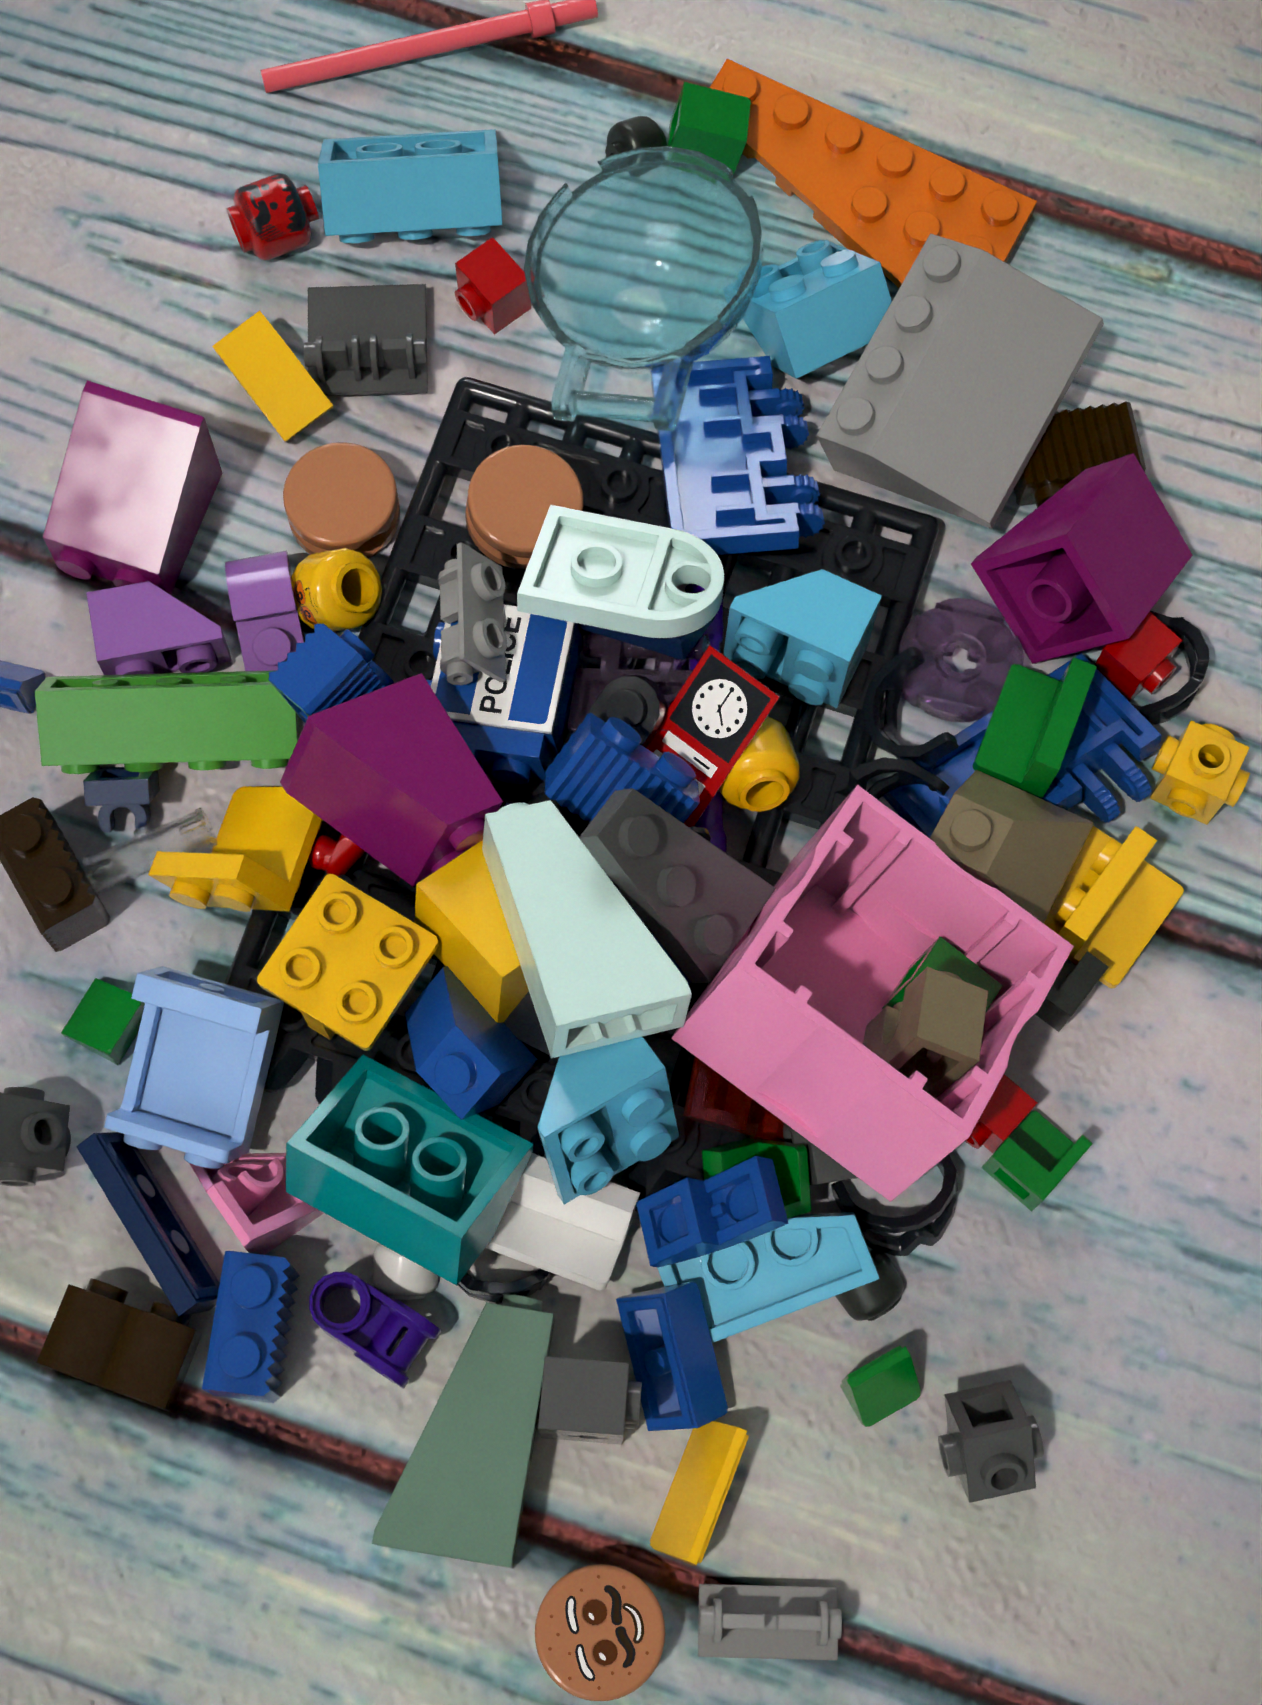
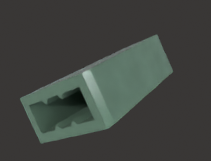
[372,1294,555,1569]

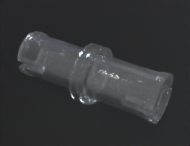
[82,807,218,895]

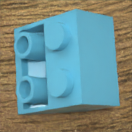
[728,240,892,379]
[723,569,882,708]
[538,1037,679,1204]

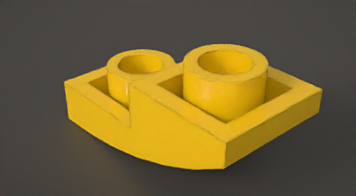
[212,310,333,443]

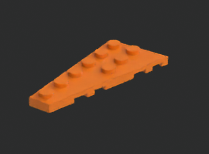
[709,59,1037,288]

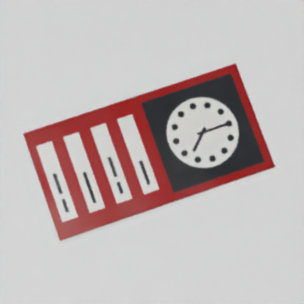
[647,645,780,827]

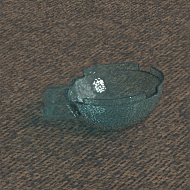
[524,146,764,431]

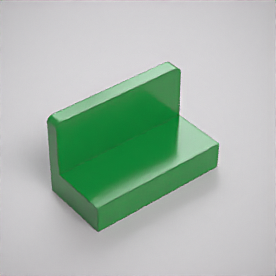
[972,657,1097,798]

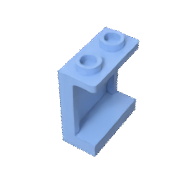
[104,966,284,1169]

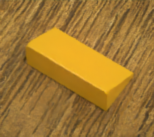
[650,1421,749,1566]

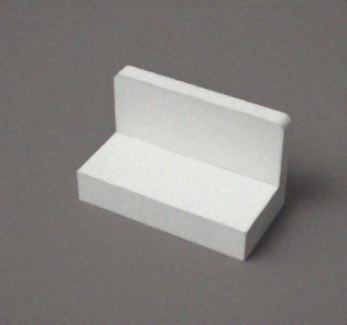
[486,1153,640,1291]

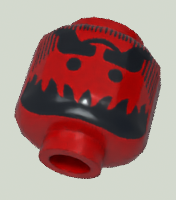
[226,173,319,260]

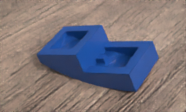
[636,1156,789,1268]

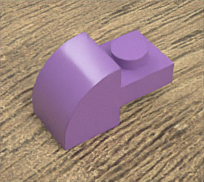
[225,550,304,671]

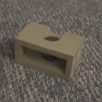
[863,967,988,1099]

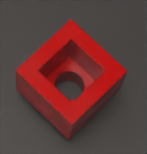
[455,237,531,335]
[1095,612,1183,702]
[965,1074,1037,1153]

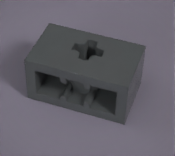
[538,1356,642,1445]

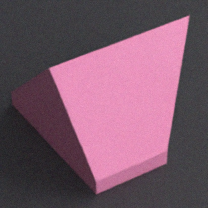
[184,1153,324,1255]

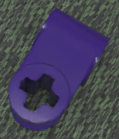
[309,1272,442,1389]

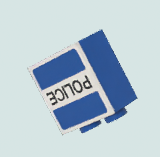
[426,604,583,758]

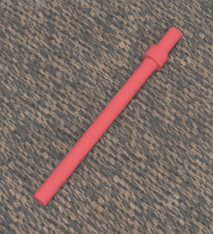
[260,0,598,93]

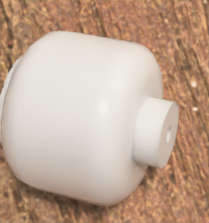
[372,1243,438,1300]

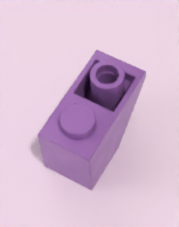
[86,581,231,675]

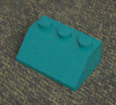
[286,1055,533,1286]

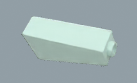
[482,800,692,1058]

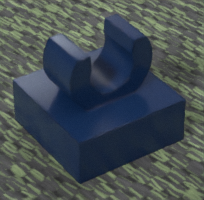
[83,767,160,833]

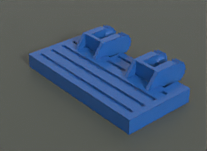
[651,356,825,555]
[883,653,1162,838]

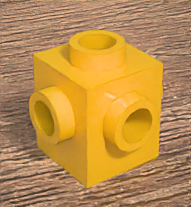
[1150,720,1250,825]

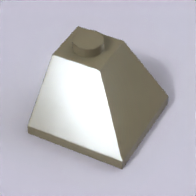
[930,770,1094,923]

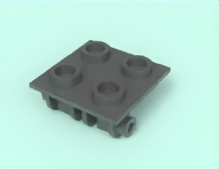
[304,284,428,396]

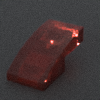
[683,1056,784,1142]

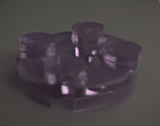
[899,598,1024,723]

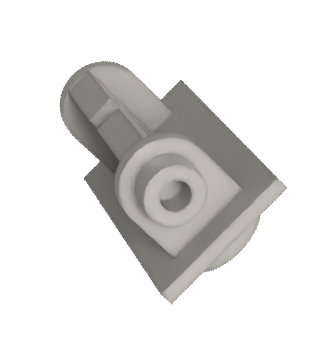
[438,542,507,685]
[698,1584,842,1660]

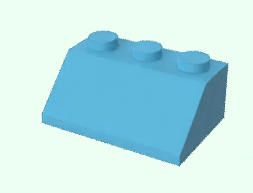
[318,129,503,243]

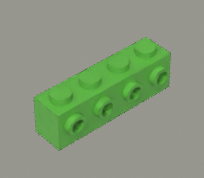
[35,670,303,774]

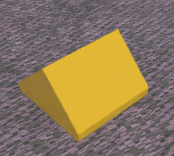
[415,840,529,1023]

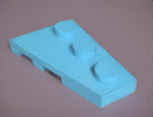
[640,1212,880,1343]

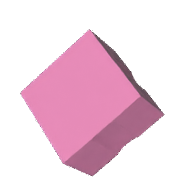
[671,785,1074,1202]

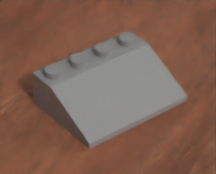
[816,233,1104,529]

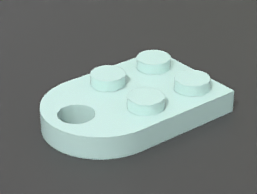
[517,505,724,638]

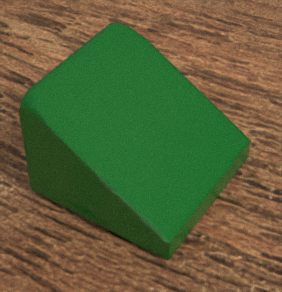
[61,978,145,1065]
[840,1345,921,1427]

